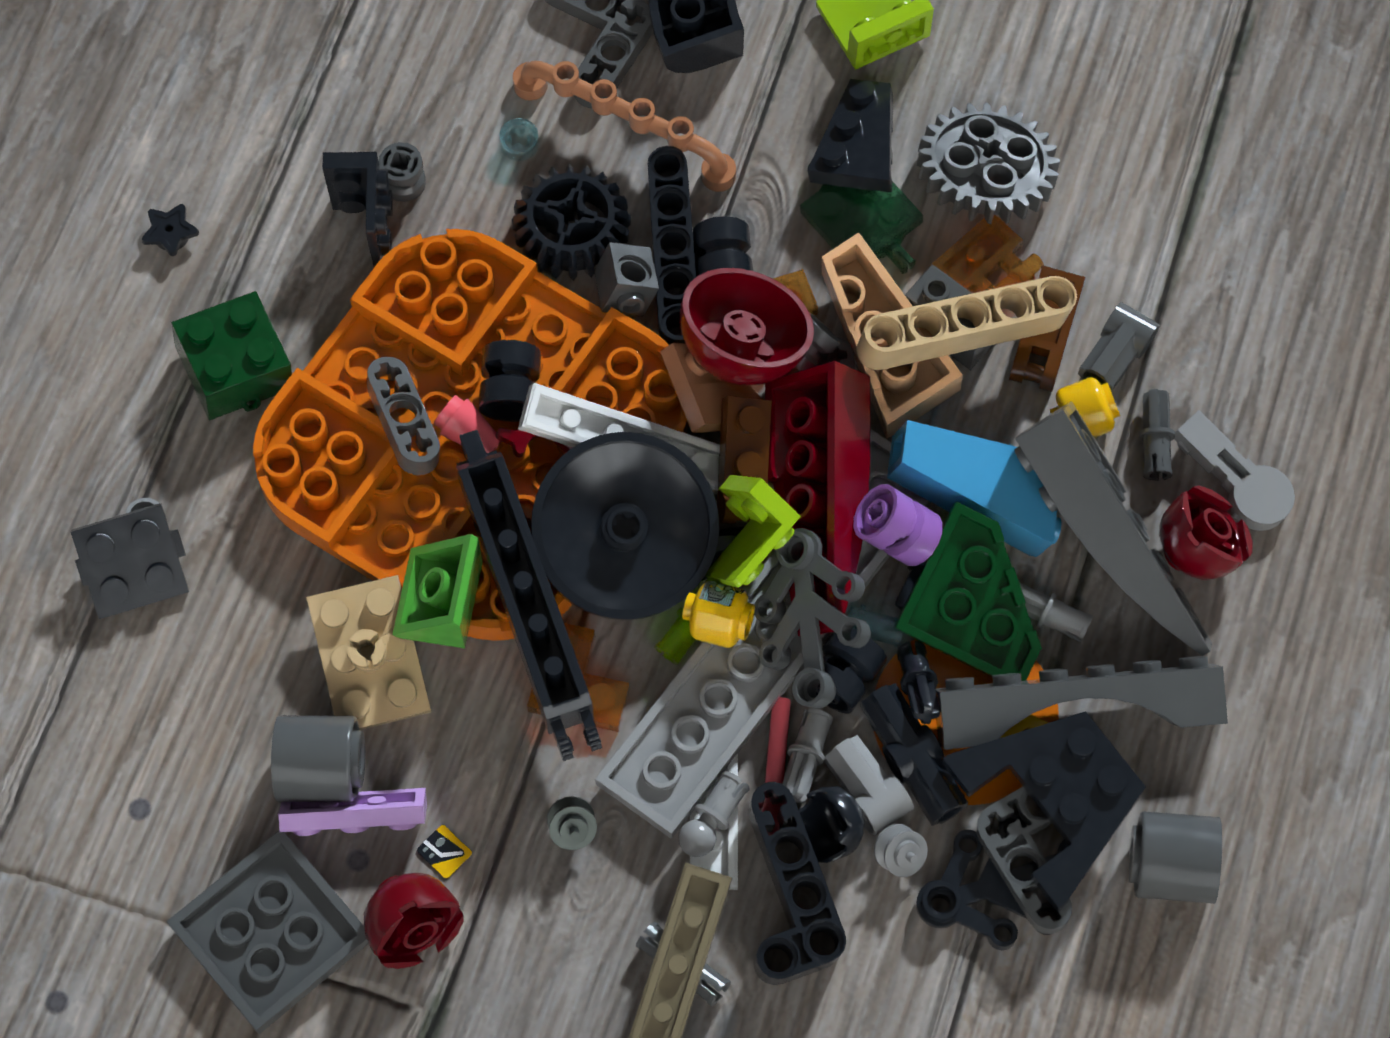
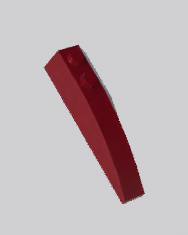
[765,361,870,637]

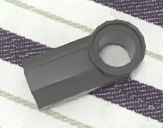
[1078,302,1160,392]

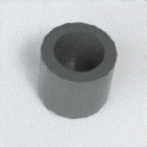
[271,715,365,802]
[1129,811,1222,904]

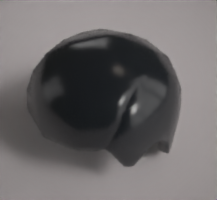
[798,786,865,863]

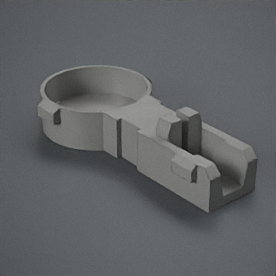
[1174,410,1295,531]

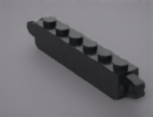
[456,430,602,761]

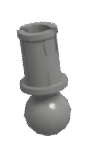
[678,771,750,857]

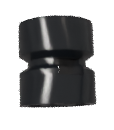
[693,216,753,277]
[479,340,541,422]
[816,628,887,714]

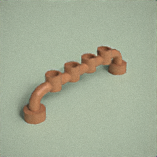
[513,61,736,192]

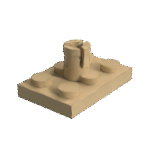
[306,575,431,730]

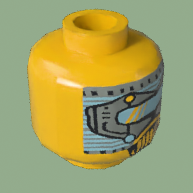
[682,581,755,648]

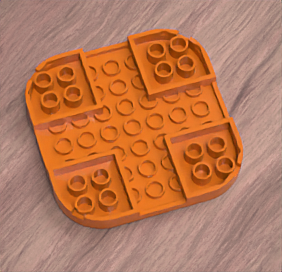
[253,229,689,641]

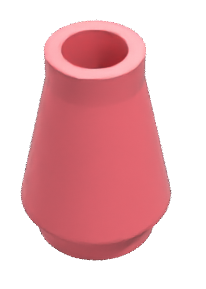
[434,395,502,453]

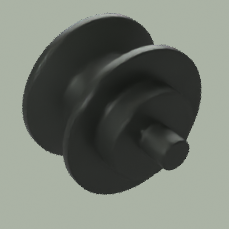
[547,796,597,850]

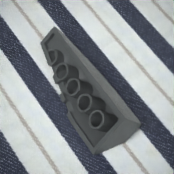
[1014,401,1212,656]

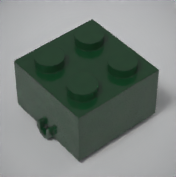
[171,291,292,421]

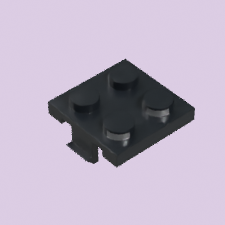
[71,503,189,619]

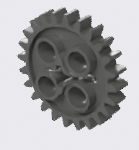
[916,102,1060,224]

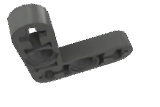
[545,0,653,108]
[976,787,1072,934]

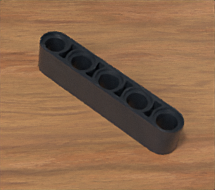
[648,146,696,345]

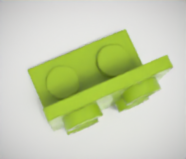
[816,0,934,70]
[705,475,801,588]

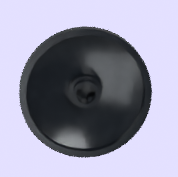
[531,432,719,620]

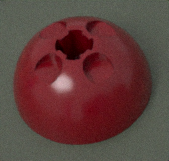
[680,268,814,385]

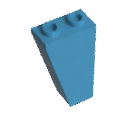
[887,420,1062,557]

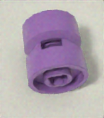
[853,484,942,566]

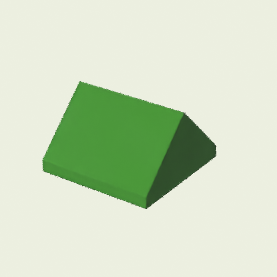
[392,534,483,648]

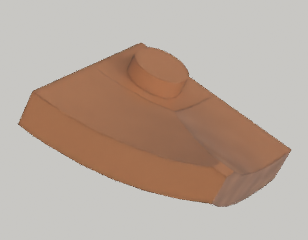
[660,343,762,433]

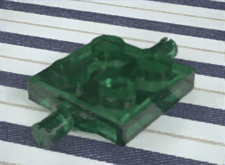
[799,164,923,274]

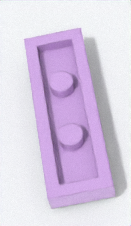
[278,788,427,836]

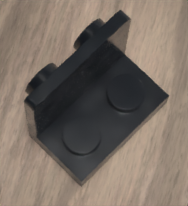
[322,152,393,267]

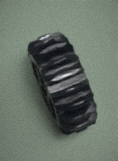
[512,163,631,281]

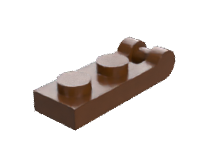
[1009,265,1085,392]
[717,395,772,525]

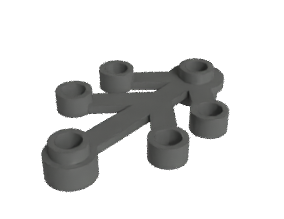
[754,528,871,709]

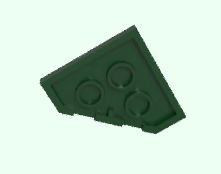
[893,502,1042,681]

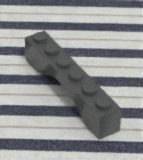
[935,656,1228,749]

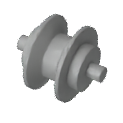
[874,824,928,877]

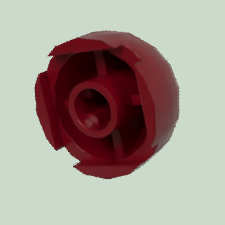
[1159,485,1253,580]
[364,873,464,969]

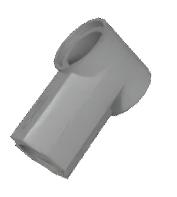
[824,735,914,836]

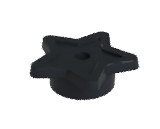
[142,204,199,256]

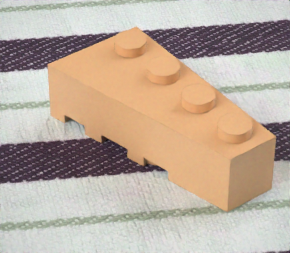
[822,233,963,439]

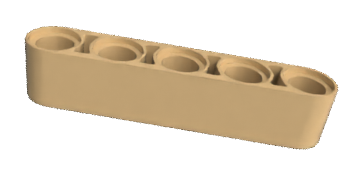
[856,276,1077,370]

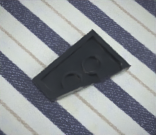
[807,79,893,193]

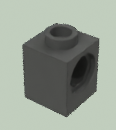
[594,242,659,317]

